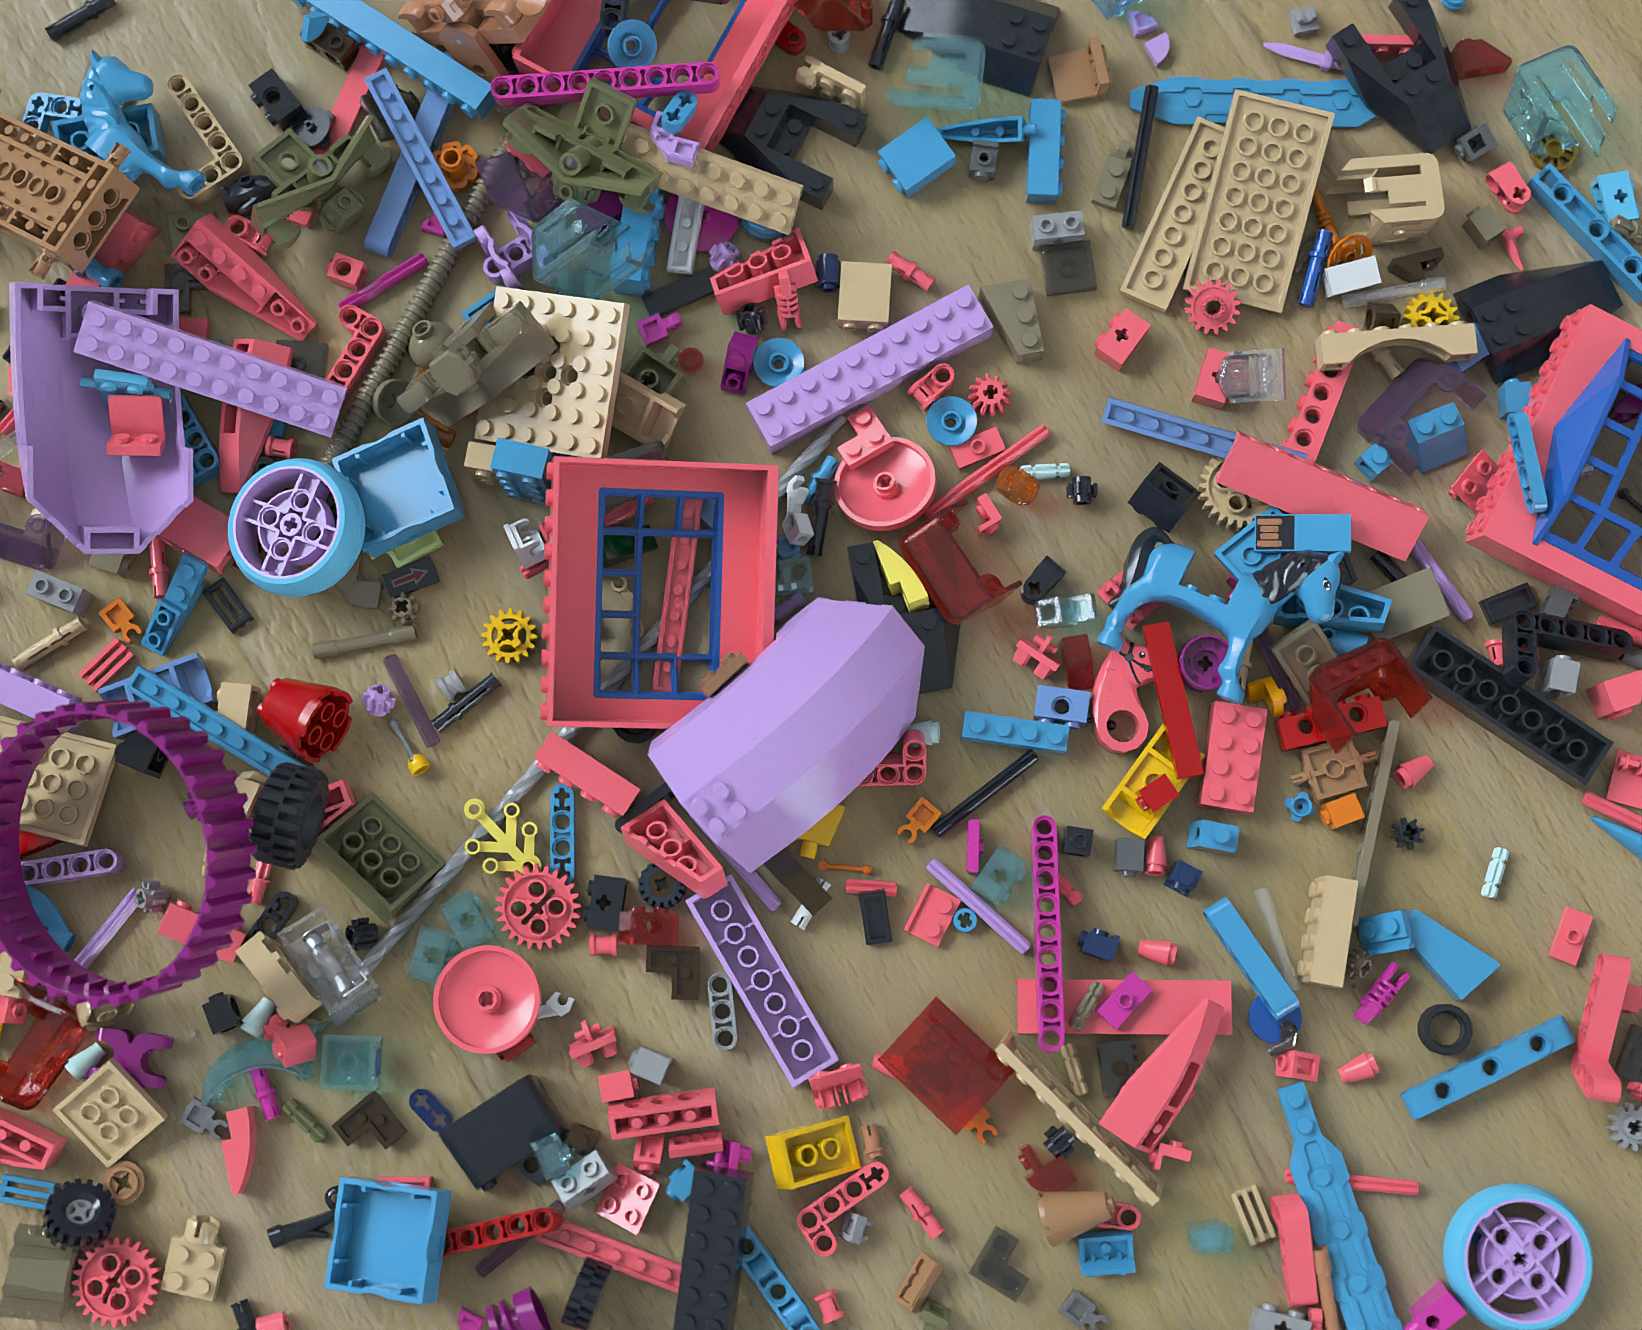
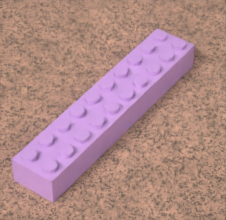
[746,284,993,454]
[73,301,348,438]

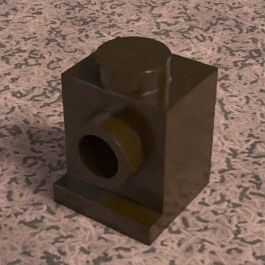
[565,1122,601,1156]

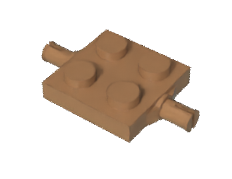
[1289,736,1378,801]

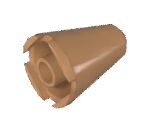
[1038,1191,1116,1247]

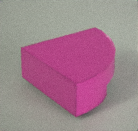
[421,215,446,238]
[458,1307,486,1330]

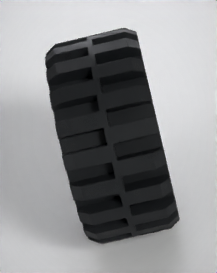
[250,762,329,870]

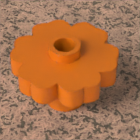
[432,141,481,193]

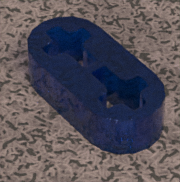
[409,1088,453,1133]

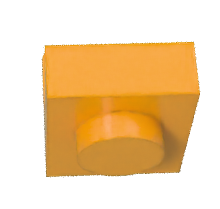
[1247,676,1287,718]

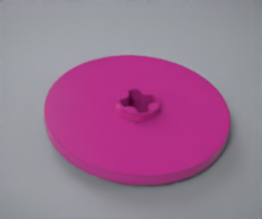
[665,193,740,253]

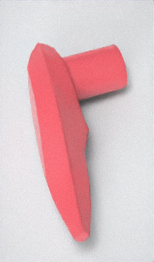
[1502,226,1524,271]

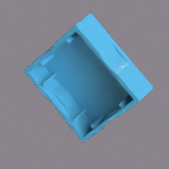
[332,418,466,558]
[324,1176,452,1304]

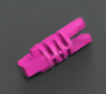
[1354,961,1411,1024]

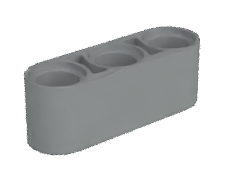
[708,973,738,1051]

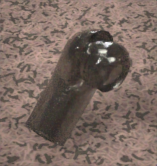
[1266,1020,1298,1058]

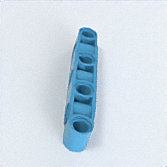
[1400,1015,1576,1120]
[742,1223,822,1330]

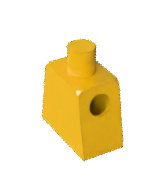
[796,805,845,859]

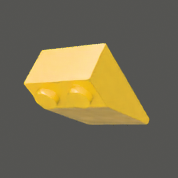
[765,1115,861,1190]

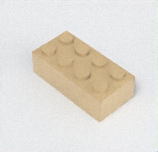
[1297,875,1358,988]

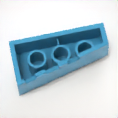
[1272,585,1392,633]

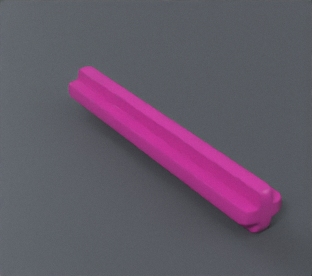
[338,253,428,309]

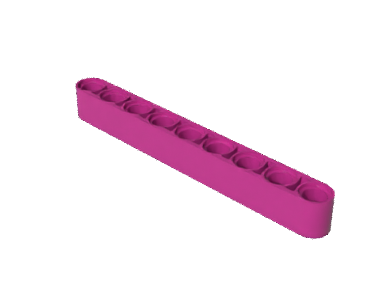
[490,62,720,107]
[1031,815,1065,1054]

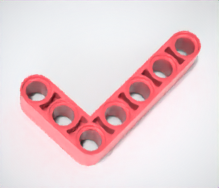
[1571,953,1631,1103]

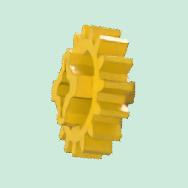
[1402,291,1460,327]
[481,608,538,665]

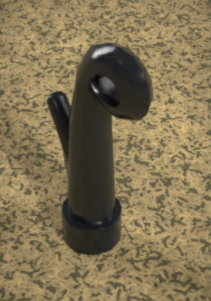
[267,1186,339,1249]

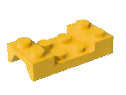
[1100,724,1205,839]

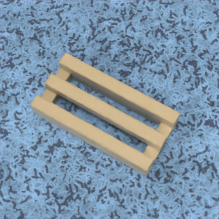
[1229,1184,1276,1246]

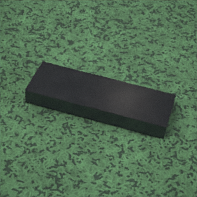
[641,266,714,317]

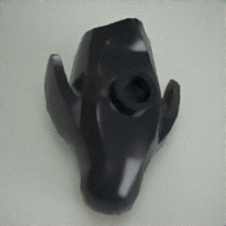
[219,174,277,217]

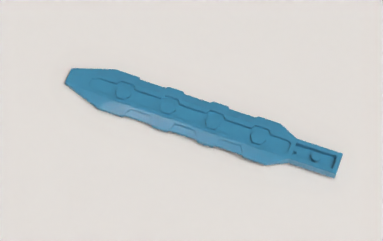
[1130,77,1379,128]
[1276,1081,1403,1330]

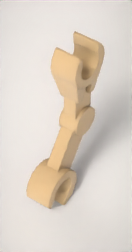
[611,577,645,639]

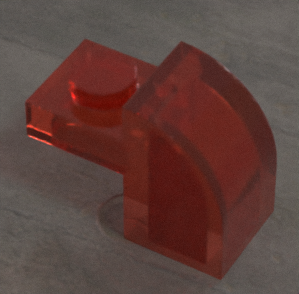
[1018,1143,1077,1192]

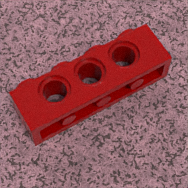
[1273,693,1388,753]

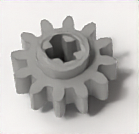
[1605,1103,1642,1152]

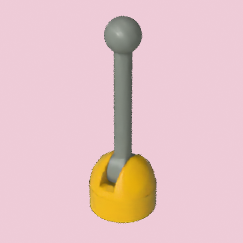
[388,718,431,776]

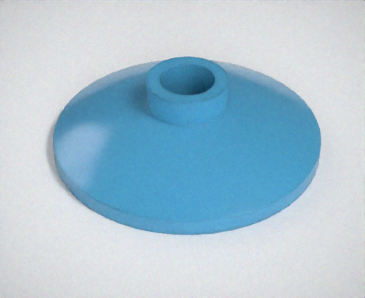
[608,19,657,68]
[753,338,804,387]
[926,396,977,446]

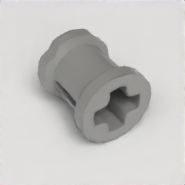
[828,23,850,54]

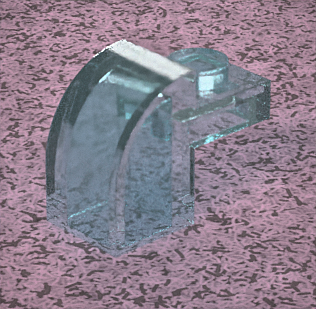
[1035,593,1098,629]

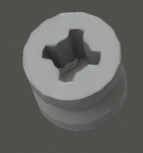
[436,669,468,701]

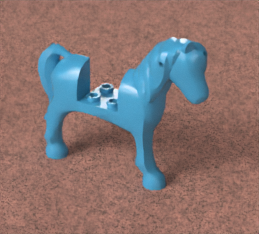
[52,50,206,288]

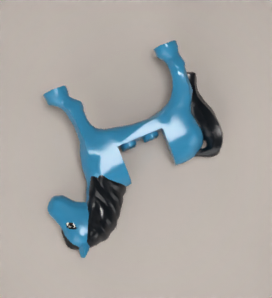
[1096,527,1346,705]

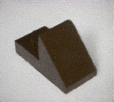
[1387,247,1444,289]

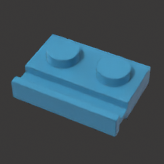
[1357,909,1415,955]

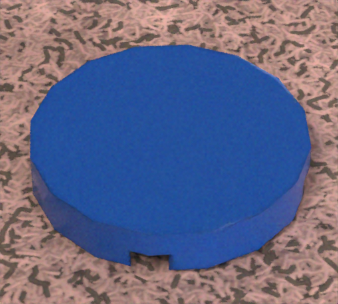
[1247,996,1302,1044]

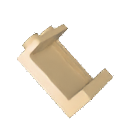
[838,261,892,333]

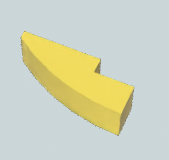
[873,540,929,613]

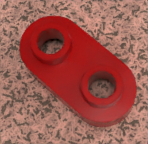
[775,21,806,55]

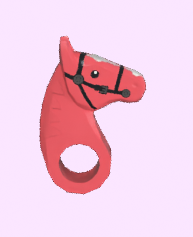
[1090,630,1155,755]

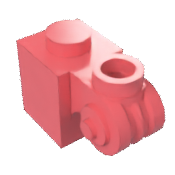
[262,1014,316,1068]

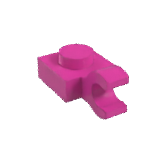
[636,312,684,348]

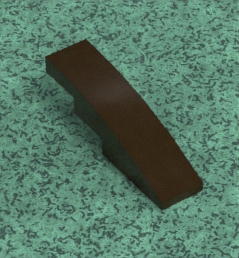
[763,848,833,917]

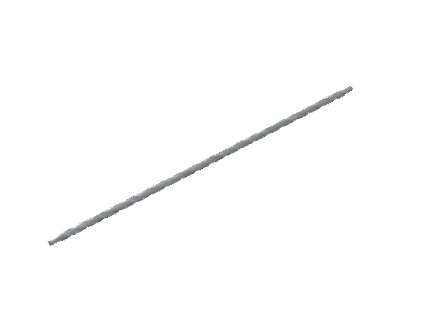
[309,414,847,1035]

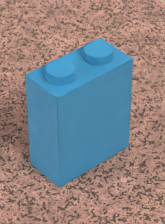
[878,117,957,198]

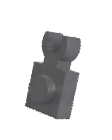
[179,1097,229,1140]
[1058,1289,1110,1330]

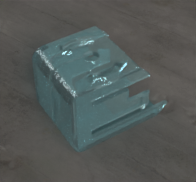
[883,32,985,111]
[1503,45,1618,158]
[531,198,648,300]

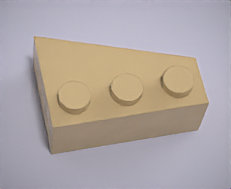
[235,931,323,1024]

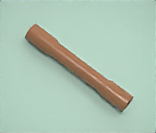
[1312,1246,1341,1330]

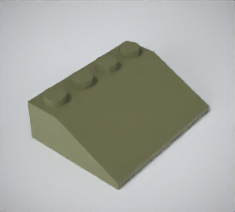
[312,792,446,924]

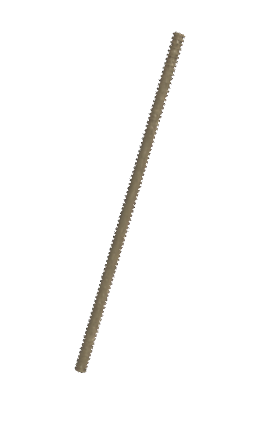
[262,86,544,563]

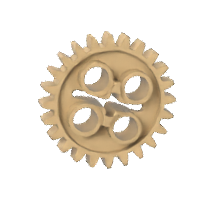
[1197,456,1271,531]

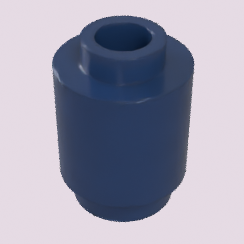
[816,253,841,293]

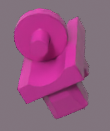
[706,1140,752,1169]

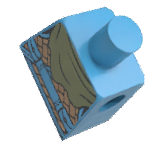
[1186,820,1240,857]

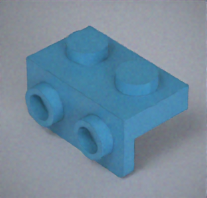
[1077,1230,1136,1277]

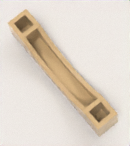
[1315,321,1478,371]

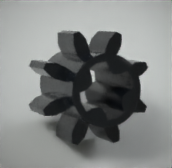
[736,303,768,335]
[1066,476,1098,505]
[1389,817,1424,850]
[345,917,378,951]
[1043,1125,1076,1159]

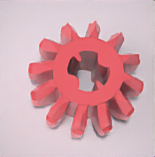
[968,373,1012,418]

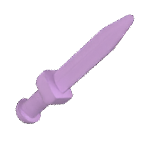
[1263,42,1341,72]

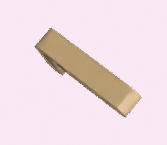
[166,73,249,208]

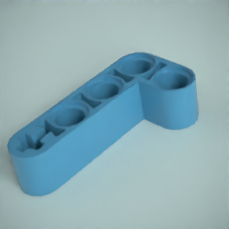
[180,390,219,489]

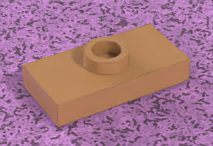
[893,1251,944,1314]

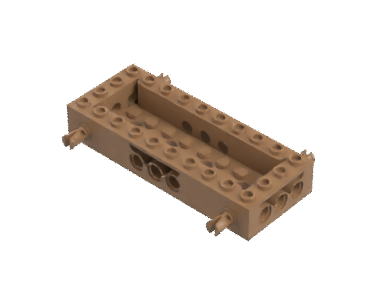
[0,90,140,280]

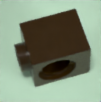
[1364,303,1401,331]

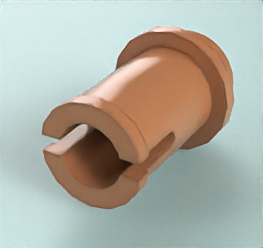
[860,1123,885,1159]

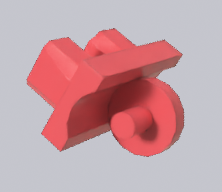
[1013,634,1062,680]
[569,1020,618,1068]

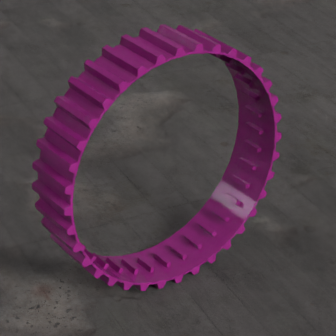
[0,699,257,1008]

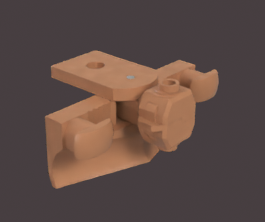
[398,0,550,89]

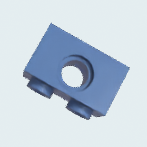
[1033,685,1090,729]

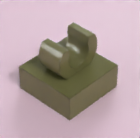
[920,1298,951,1330]

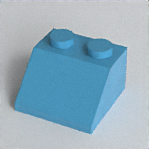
[1400,402,1468,474]

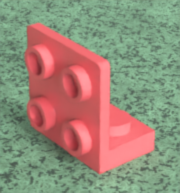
[106,395,167,456]

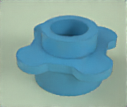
[1284,792,1315,822]

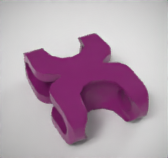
[88,1027,174,1089]

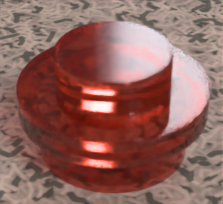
[678,348,704,373]

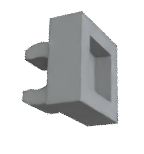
[1288,6,1320,37]
[838,1210,873,1244]

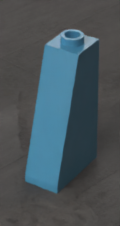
[1407,909,1501,1000]

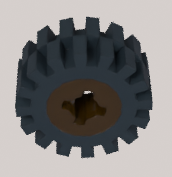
[638,863,687,909]

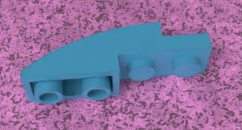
[141,552,210,656]

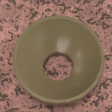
[373,379,414,426]

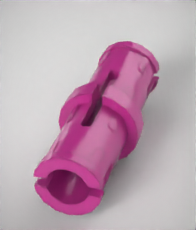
[248,1064,282,1121]

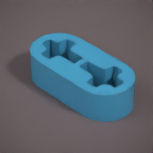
[661,91,697,134]

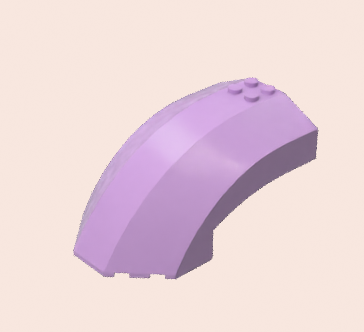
[9,282,193,554]
[648,597,925,873]

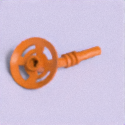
[1312,183,1372,268]

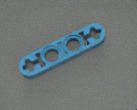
[1507,411,1547,514]
[550,784,576,884]

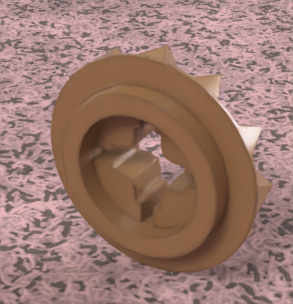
[101,1161,146,1205]

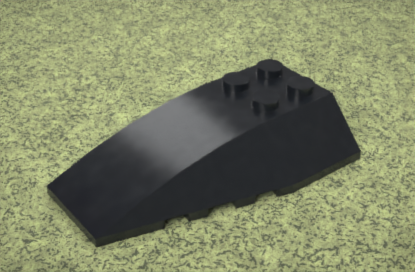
[897,0,1060,97]
[1453,260,1623,385]

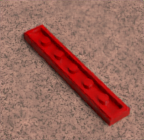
[1142,621,1204,780]

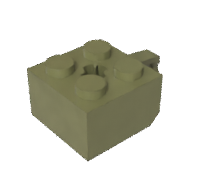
[623,344,686,397]

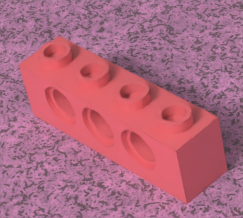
[608,1087,719,1140]

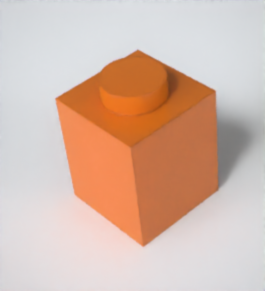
[1319,793,1365,830]

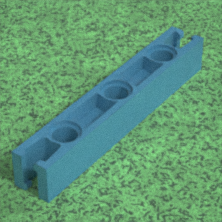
[1526,163,1642,304]

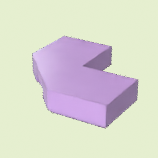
[650,111,699,168]

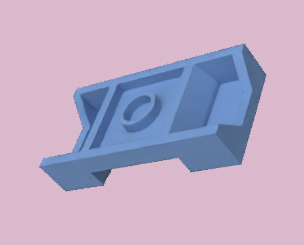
[98,652,218,740]

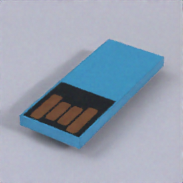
[1254,514,1351,553]

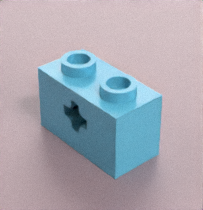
[1590,171,1640,223]

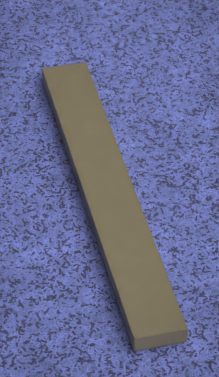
[1351,720,1400,927]

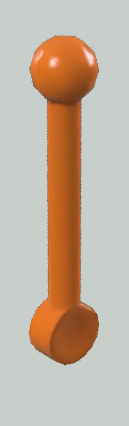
[818,860,873,875]

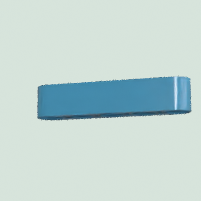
[1202,897,1300,1020]

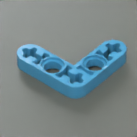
[22,93,83,134]

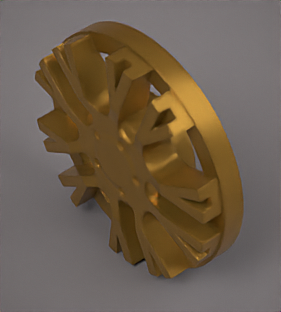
[1529,127,1578,172]

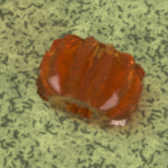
[995,466,1040,506]

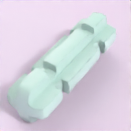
[1020,463,1071,480]
[1481,847,1509,899]

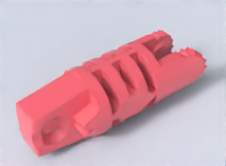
[774,270,802,331]

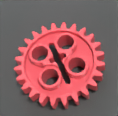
[495,863,582,950]
[71,1236,163,1328]

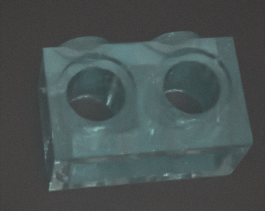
[775,554,814,597]

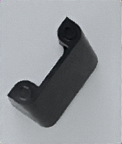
[438,1075,570,1192]

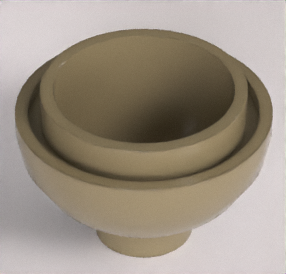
[409,320,454,367]

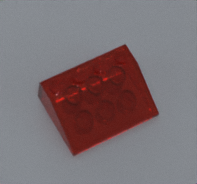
[878,996,1015,1135]

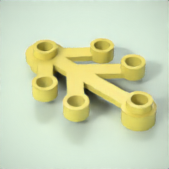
[464,798,542,874]

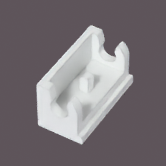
[1322,255,1382,298]
[504,518,545,569]

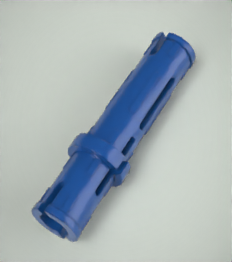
[1298,229,1334,307]

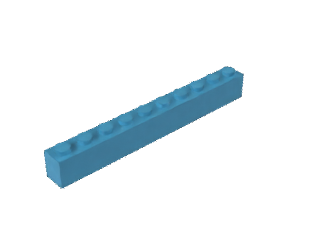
[292,0,499,121]

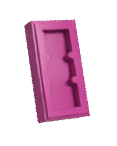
[966,819,984,874]
[1096,971,1152,1030]

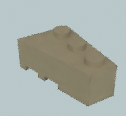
[978,279,1044,364]

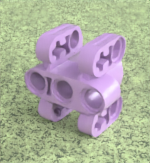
[473,205,558,290]

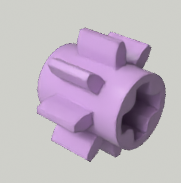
[708,241,740,272]
[362,684,396,717]

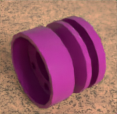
[1177,634,1228,693]
[486,1286,552,1330]

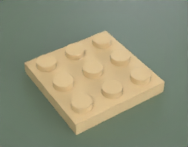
[53,1057,168,1168]

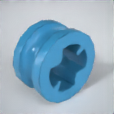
[953,908,977,932]

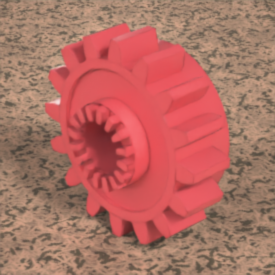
[1184,278,1241,334]

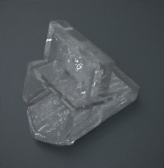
[1216,348,1286,403]

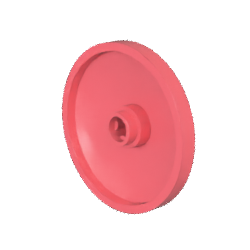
[834,437,937,531]
[433,945,541,1054]

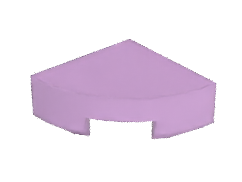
[1126,11,1159,37]
[1144,32,1169,67]

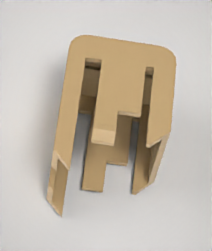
[1324,153,1445,246]

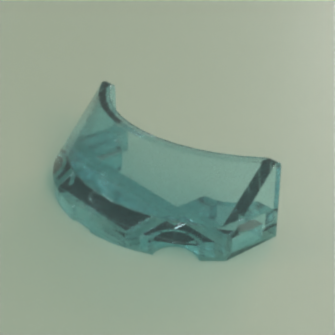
[201,1037,314,1106]

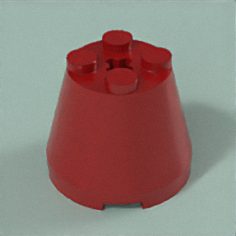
[257,678,353,763]

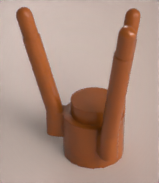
[414,409,457,449]

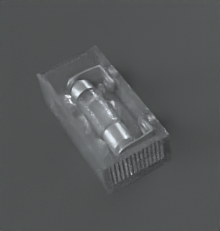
[277,905,383,1027]

